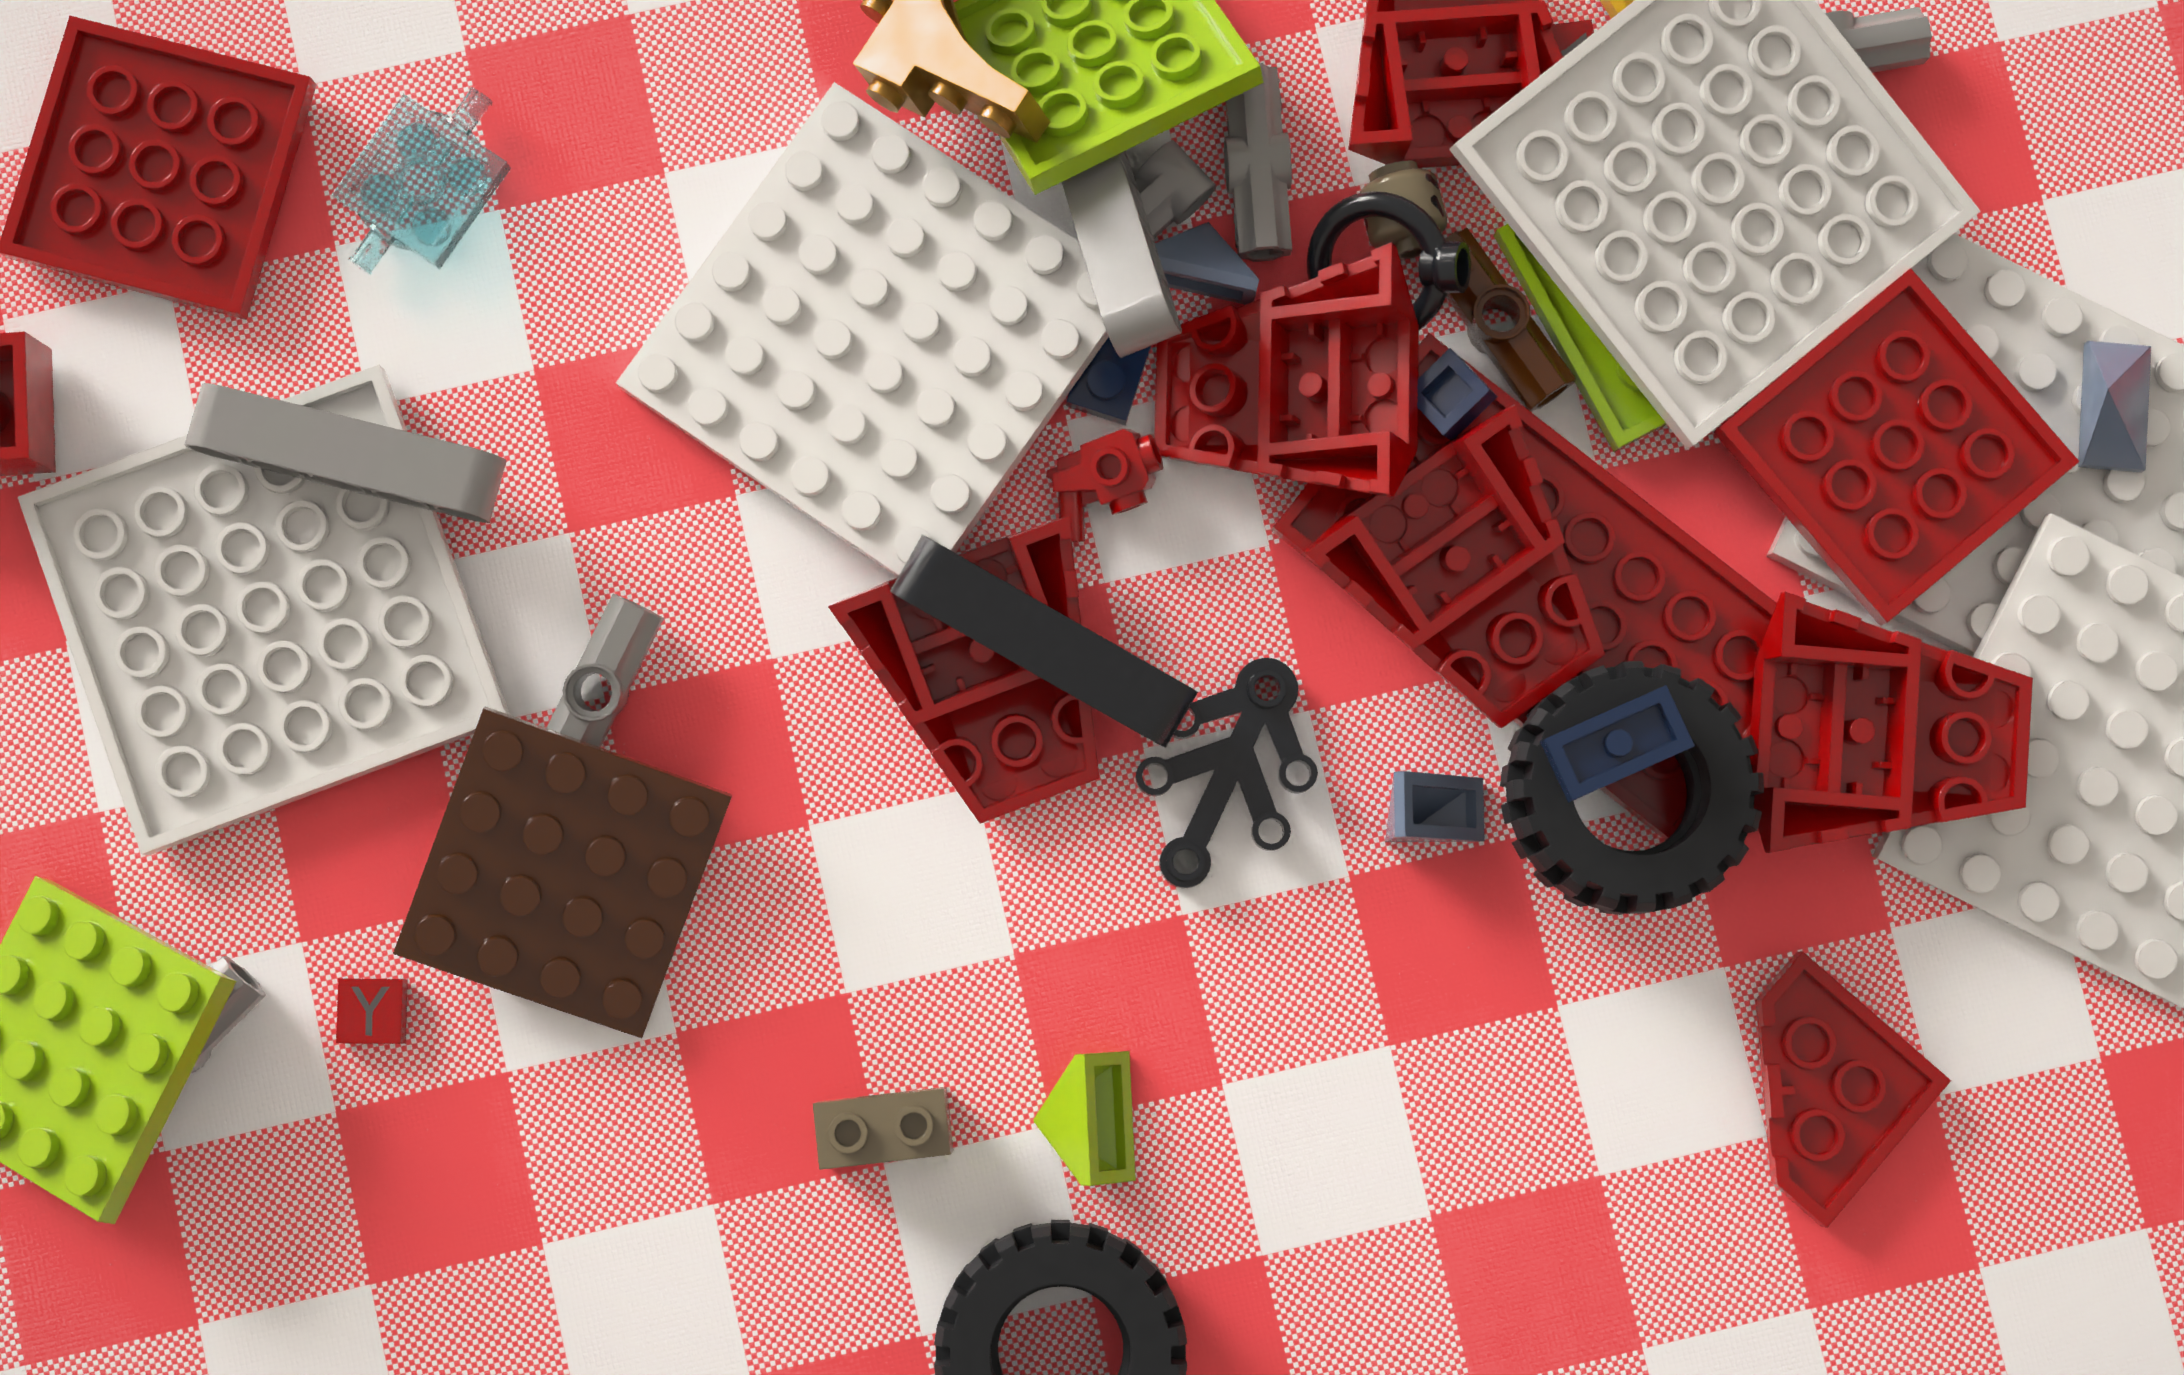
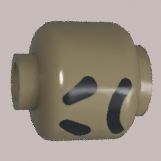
[1360,161,1447,260]

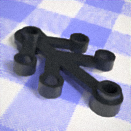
[1135,658,1318,889]

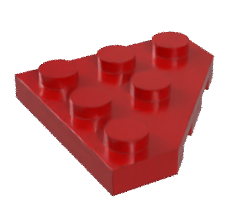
[1755,951,1952,1228]

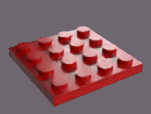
[0,15,317,320]
[1714,268,2080,626]

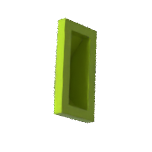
[1033,1051,1136,1186]

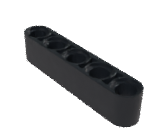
[890,535,1198,748]

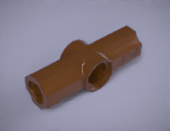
[1445,228,1576,412]

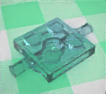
[331,87,511,275]

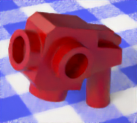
[1046,429,1164,542]

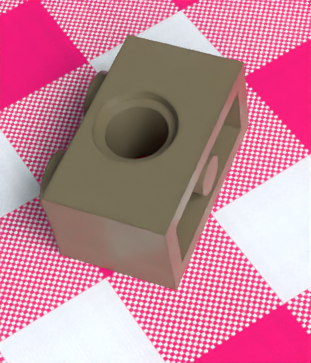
[813,1087,954,1170]

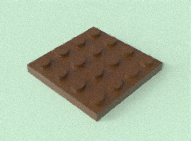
[393,706,732,1039]

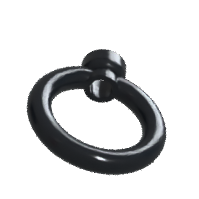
[1307,191,1471,330]

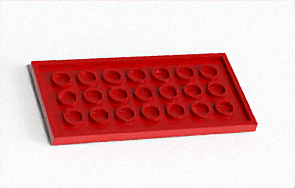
[1271,333,1777,840]

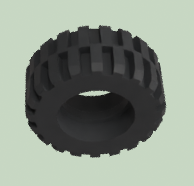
[1500,661,1764,915]
[934,1220,1187,1375]

